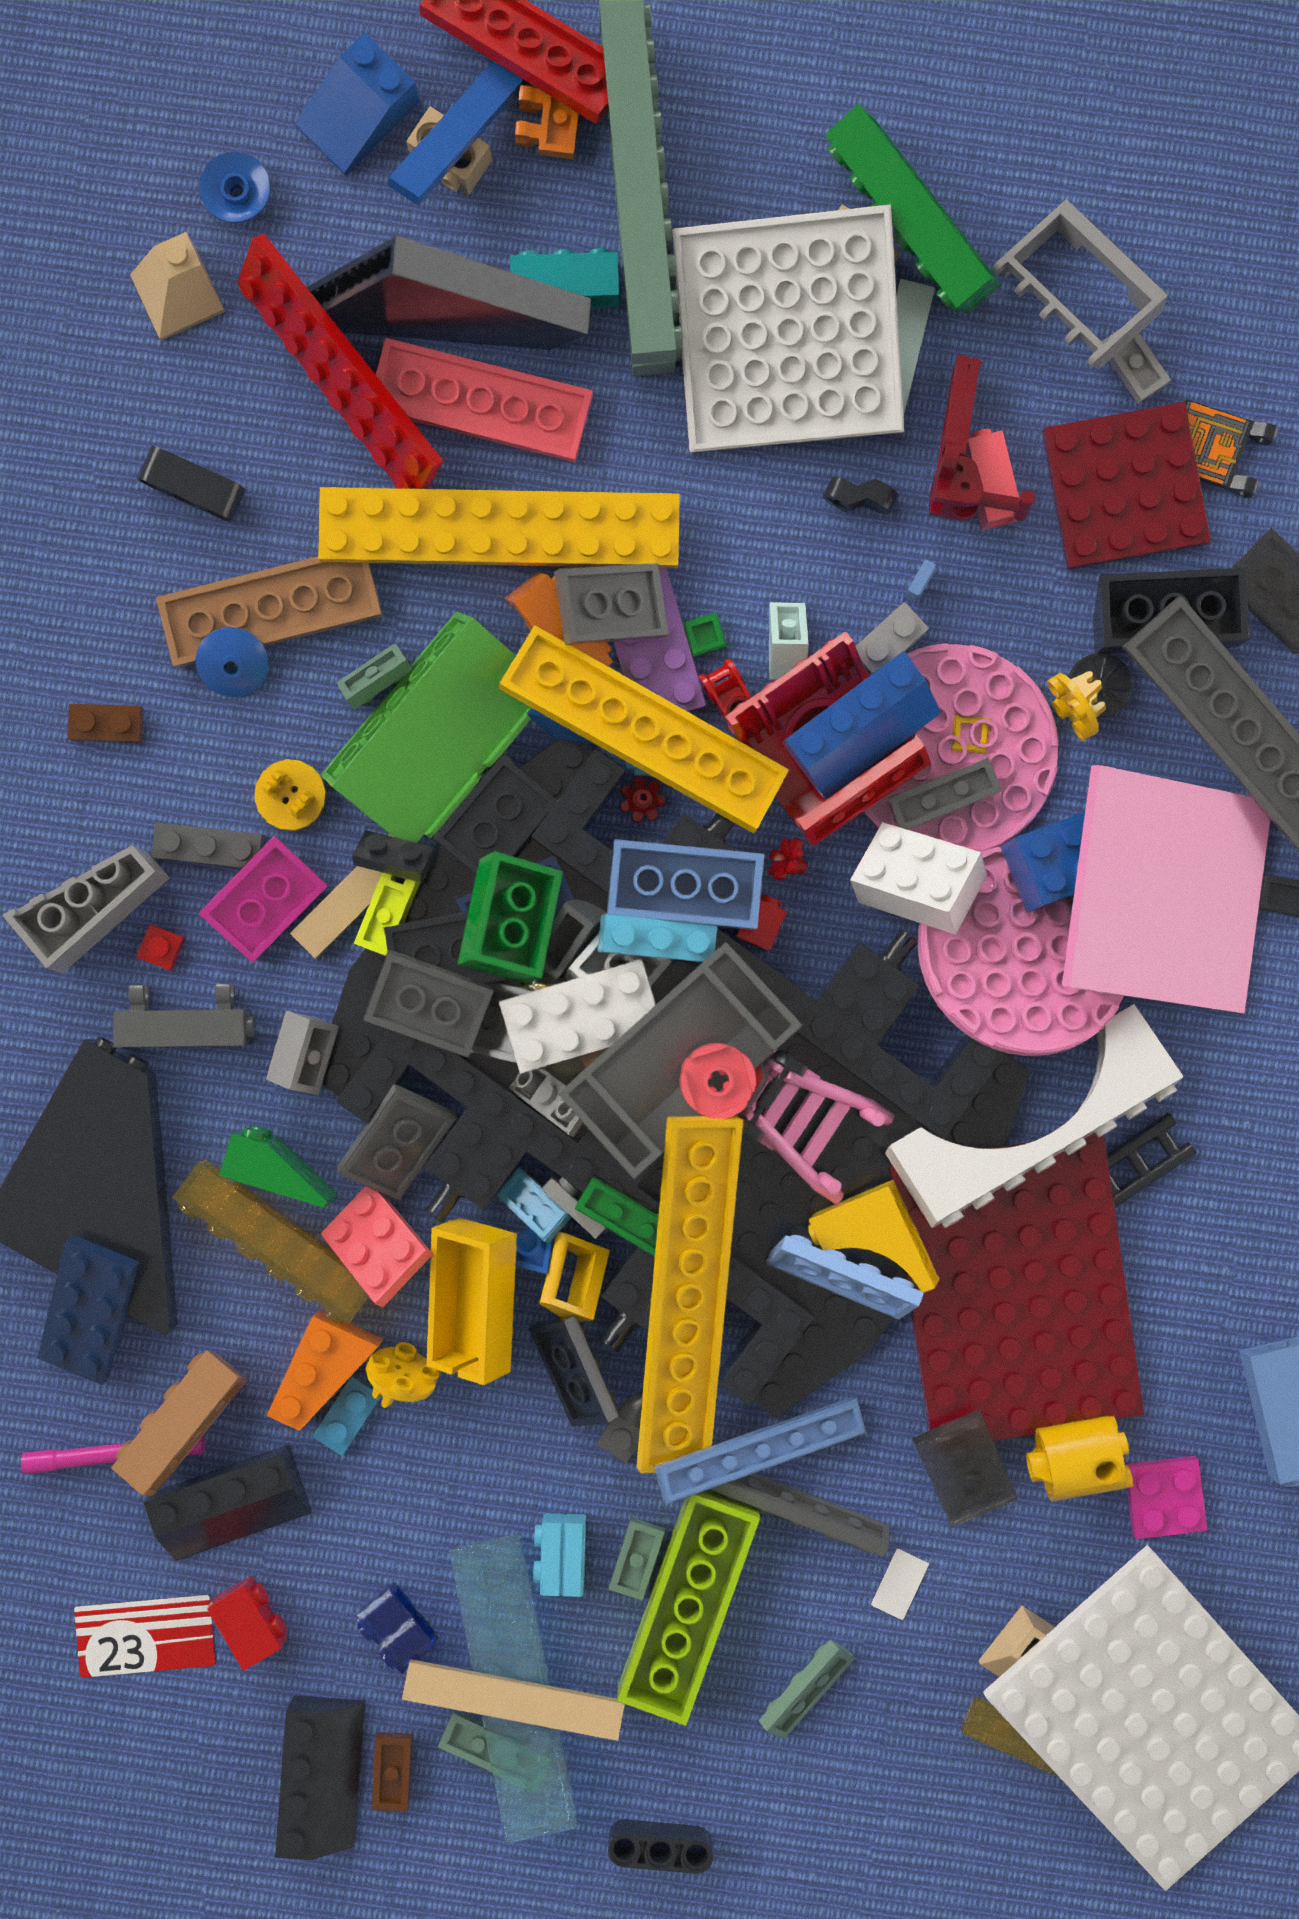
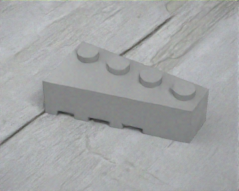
[2,845,170,973]

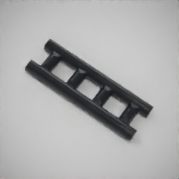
[1107,1112,1197,1208]

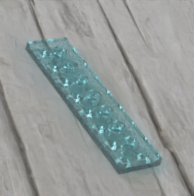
[449,1533,578,1844]

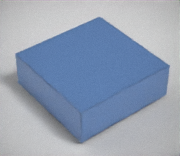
[903,559,936,603]

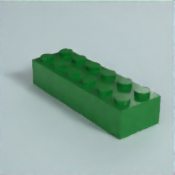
[825,103,1002,314]

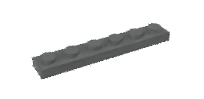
[710,1473,889,1557]

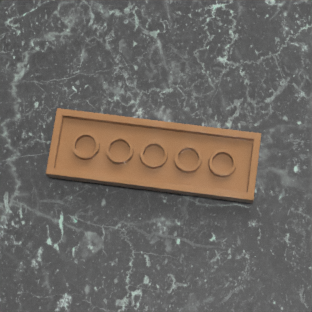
[156,556,383,669]

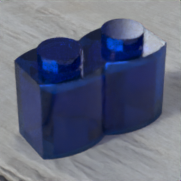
[356,1582,439,1673]

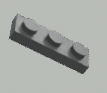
[887,758,1002,830]
[151,822,264,868]

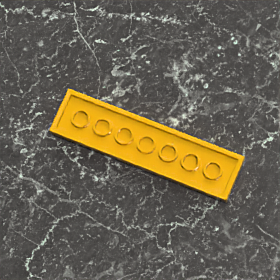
[498,625,789,834]

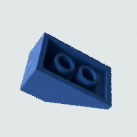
[295,32,420,176]

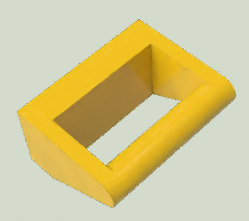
[540,1232,610,1322]

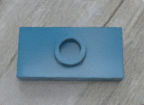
[496,1167,571,1243]

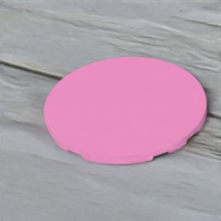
[863,643,1059,852]
[918,847,1124,1056]

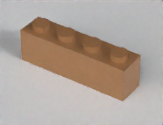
[111,1350,248,1496]

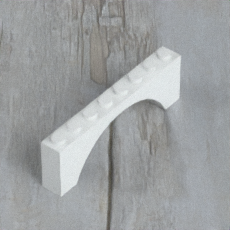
[885,1004,1183,1228]

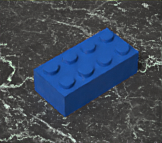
[1000,812,1085,913]

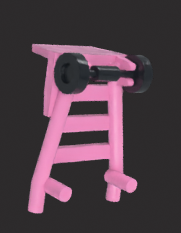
[735,1048,895,1204]

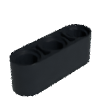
[137,446,246,522]
[608,1819,713,1874]

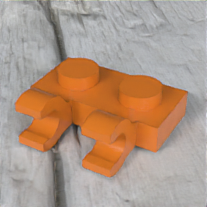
[515,86,579,160]

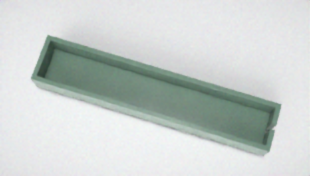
[599,0,682,377]

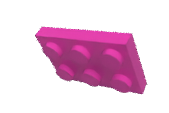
[199,835,327,963]

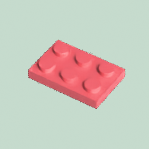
[321,1186,433,1307]

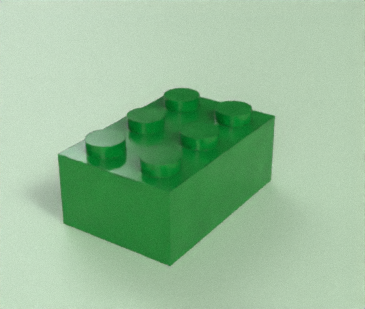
[457,851,563,983]

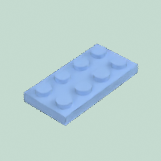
[766,1235,924,1319]

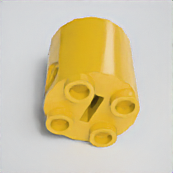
[1026,1416,1133,1502]

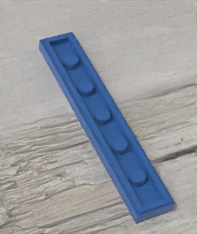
[388,61,527,206]

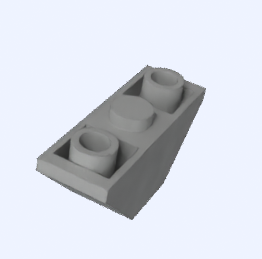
[509,1068,583,1137]

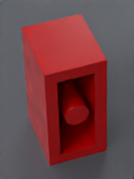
[207,1575,287,1671]

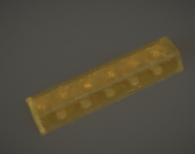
[172,1159,369,1324]

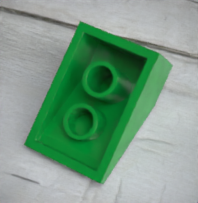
[219,1125,338,1208]

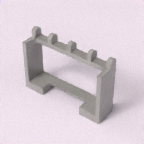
[992,199,1168,369]

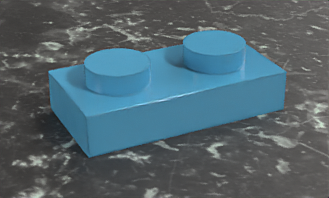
[312,1374,380,1456]

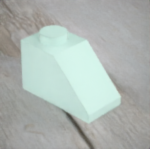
[769,602,809,679]

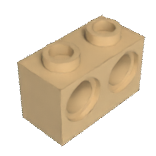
[406,106,492,195]

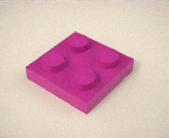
[1125,1456,1207,1539]

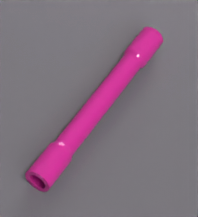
[21,1435,205,1475]

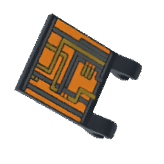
[1185,399,1278,499]

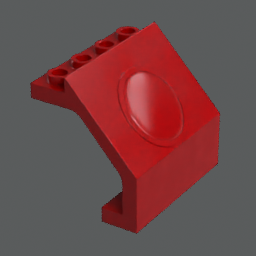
[725,631,931,847]

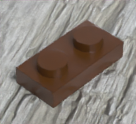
[68,704,144,743]
[372,1732,413,1812]

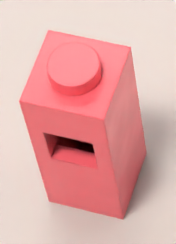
[965,429,1019,531]

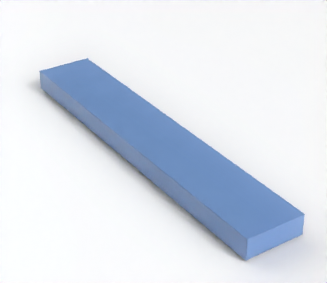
[654,1397,866,1504]

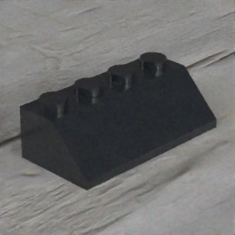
[1093,568,1250,654]
[143,1444,312,1561]
[275,1695,365,1860]

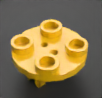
[1047,671,1106,742]
[254,759,328,831]
[366,1342,440,1408]

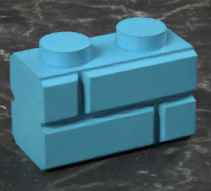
[533,1513,586,1597]

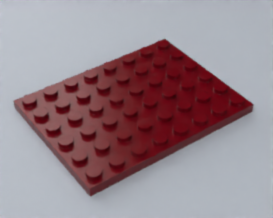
[889,1133,1144,1451]

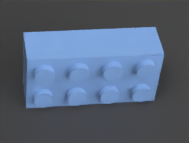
[607,839,764,930]

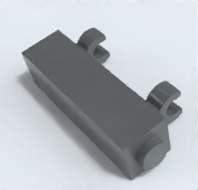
[113,984,256,1047]

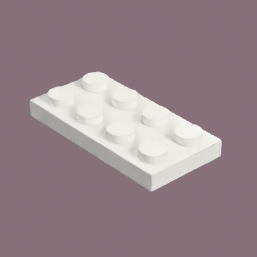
[499,959,656,1073]

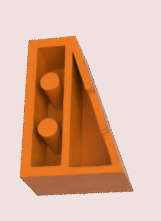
[504,572,613,666]
[267,1309,384,1431]

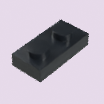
[352,830,434,883]

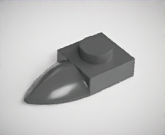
[596,1391,643,1464]

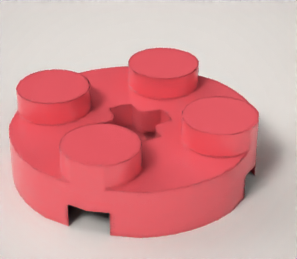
[679,1043,756,1119]

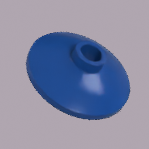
[199,151,271,224]
[196,627,269,697]

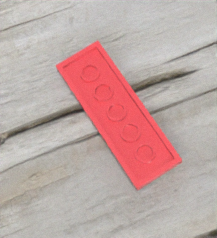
[376,338,593,463]

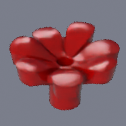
[619,776,666,823]
[768,837,808,881]

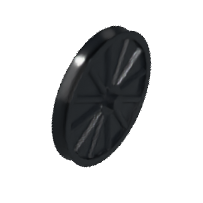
[1068,653,1132,718]

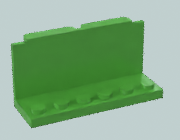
[320,611,532,843]

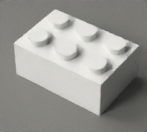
[850,822,987,935]

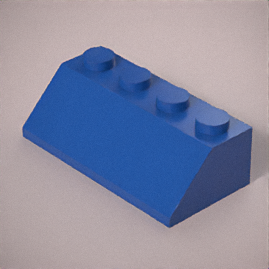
[782,651,941,801]

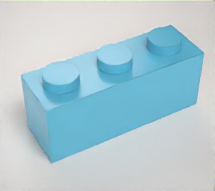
[598,914,717,962]

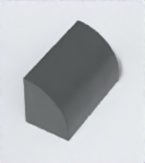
[543,899,607,980]

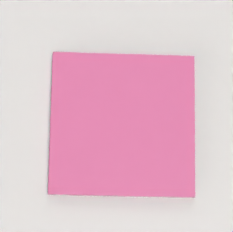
[1062,765,1270,1013]

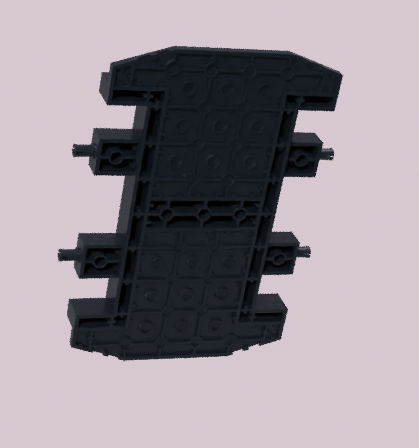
[322,739,1029,1418]

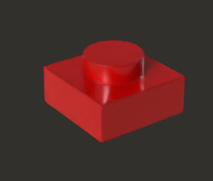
[136,924,186,971]

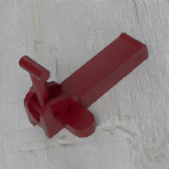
[928,355,1035,521]

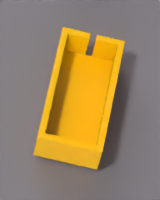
[426,1217,517,1385]

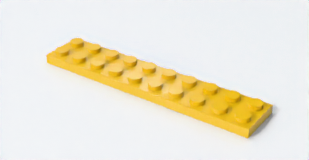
[318,487,680,568]
[636,1116,743,1474]

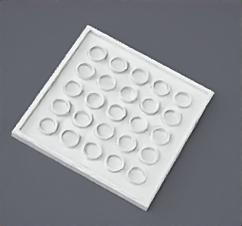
[672,205,904,453]

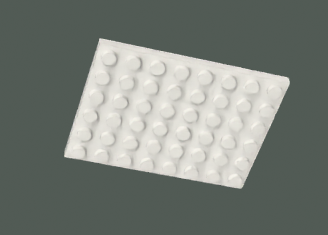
[983,1545,1299,1891]

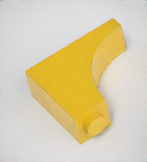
[808,1180,940,1292]

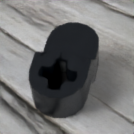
[822,477,899,515]

